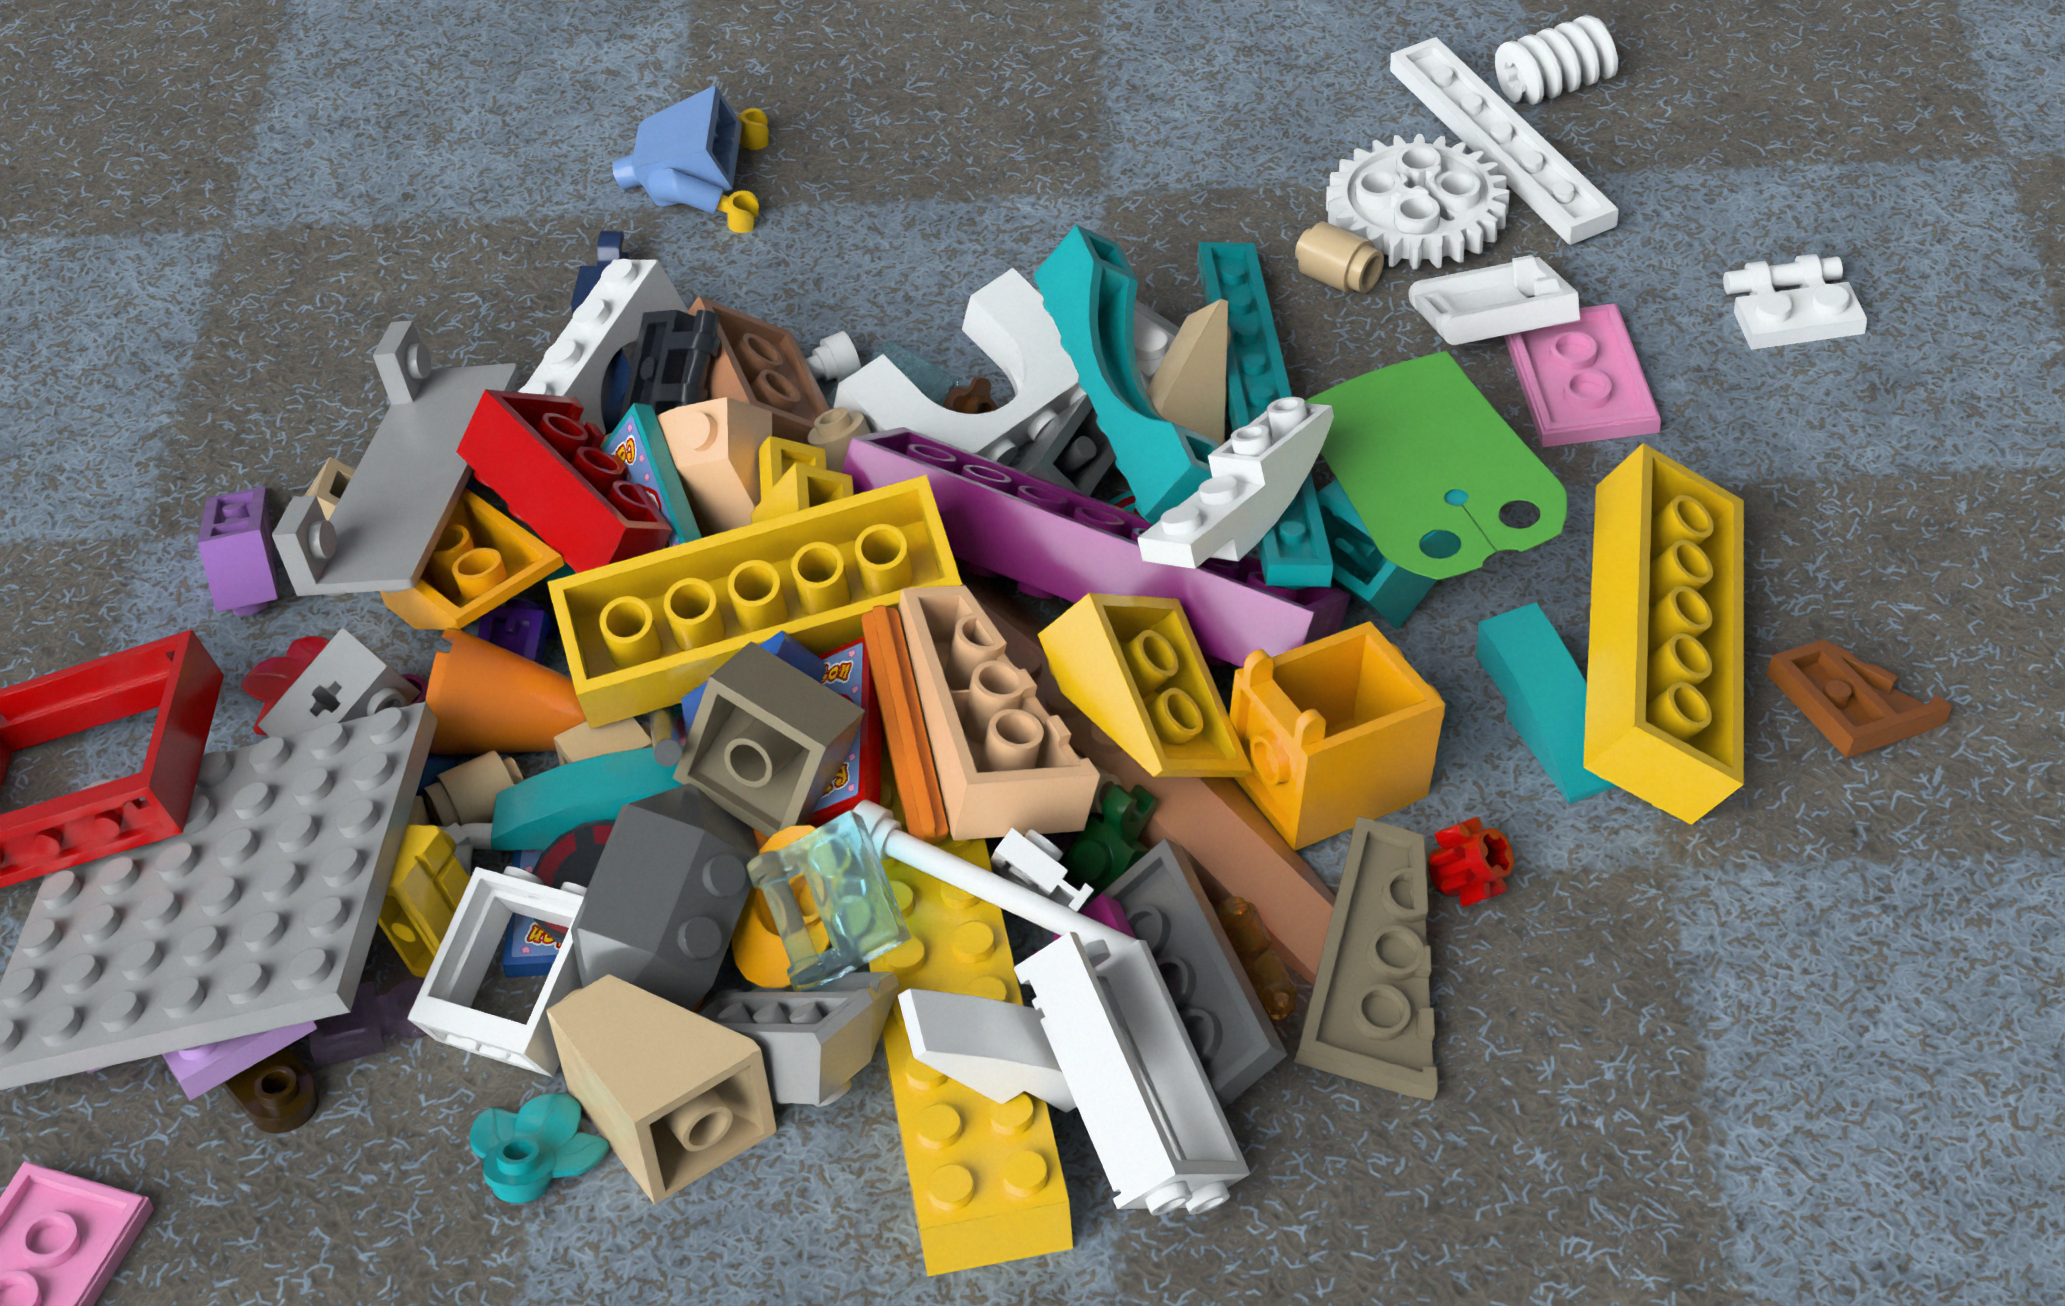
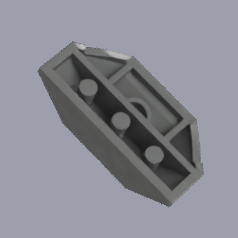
[571,783,761,1011]

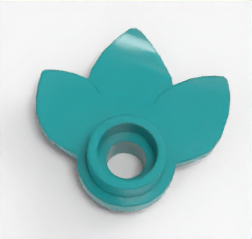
[470,1093,610,1203]

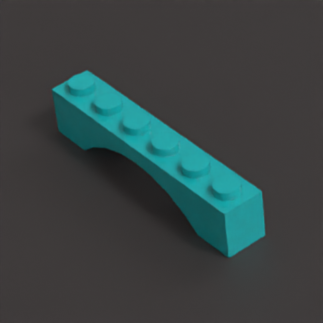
[1033,224,1219,525]

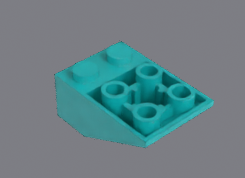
[1317,479,1479,630]

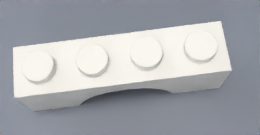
[518,259,688,435]

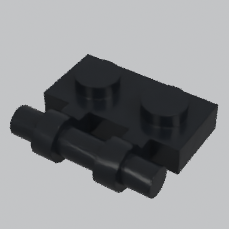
[618,310,721,424]

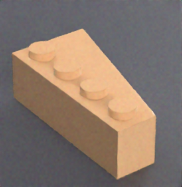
[898,585,1100,841]

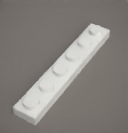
[1390,37,1619,245]

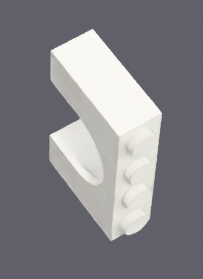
[833,268,1086,465]

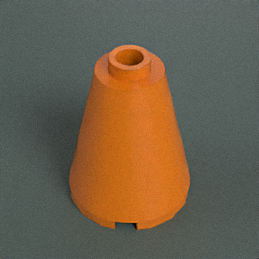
[425,627,587,756]

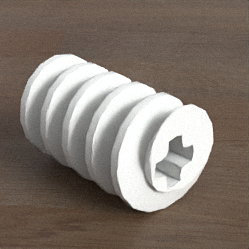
[1495,15,1618,105]

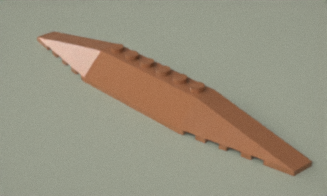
[953,556,1336,985]

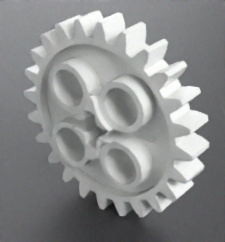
[1326,134,1509,269]

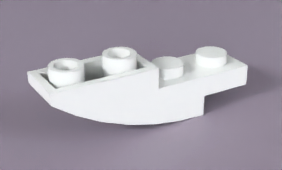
[1138,397,1334,569]

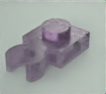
[309,979,428,1067]

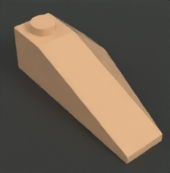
[600,397,772,537]

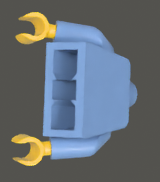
[612,85,769,233]

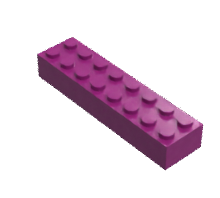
[842,427,1351,667]

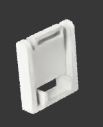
[1409,255,1580,345]

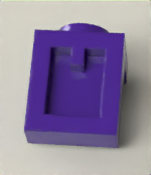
[477,599,559,665]

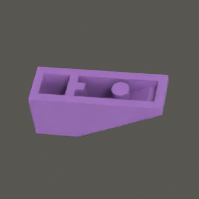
[198,486,280,616]

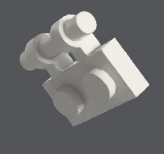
[1723,254,1867,350]

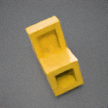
[750,435,854,524]

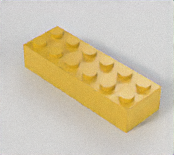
[1583,443,1744,825]
[547,475,962,729]

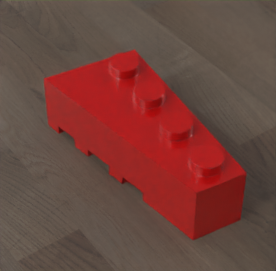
[456,389,672,573]

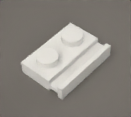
[990,828,1094,912]

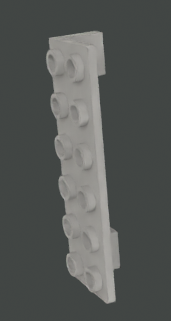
[272,320,520,597]

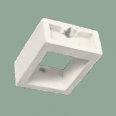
[407,866,587,1077]

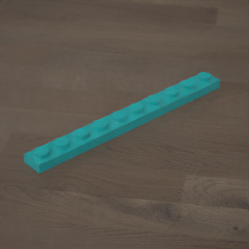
[1197,242,1334,590]

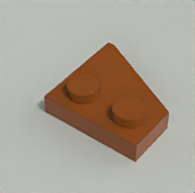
[1766,639,1952,758]

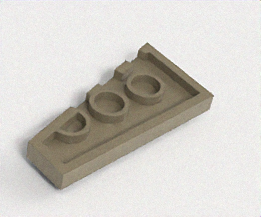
[1294,816,1438,1101]

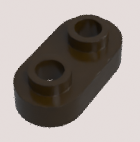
[220,1046,319,1134]

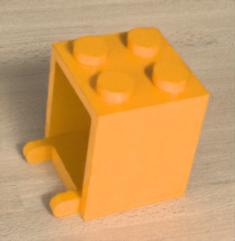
[1229,621,1445,851]

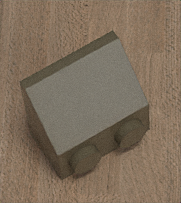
[673,641,865,838]

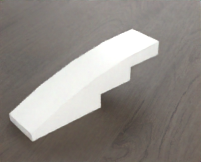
[898,988,1077,1113]

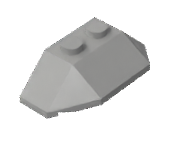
[694,972,900,1107]

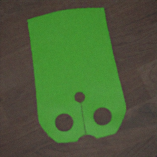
[1305,351,1567,580]

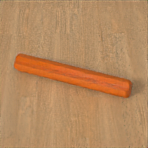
[861,605,949,846]

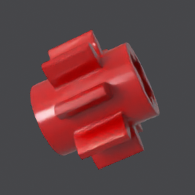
[1428,817,1514,907]

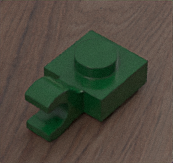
[1062,784,1158,899]

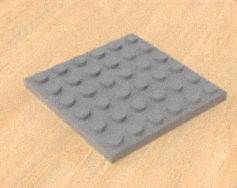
[0,702,438,1090]

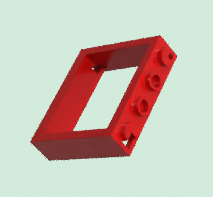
[0,629,224,888]

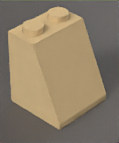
[546,974,777,1205]

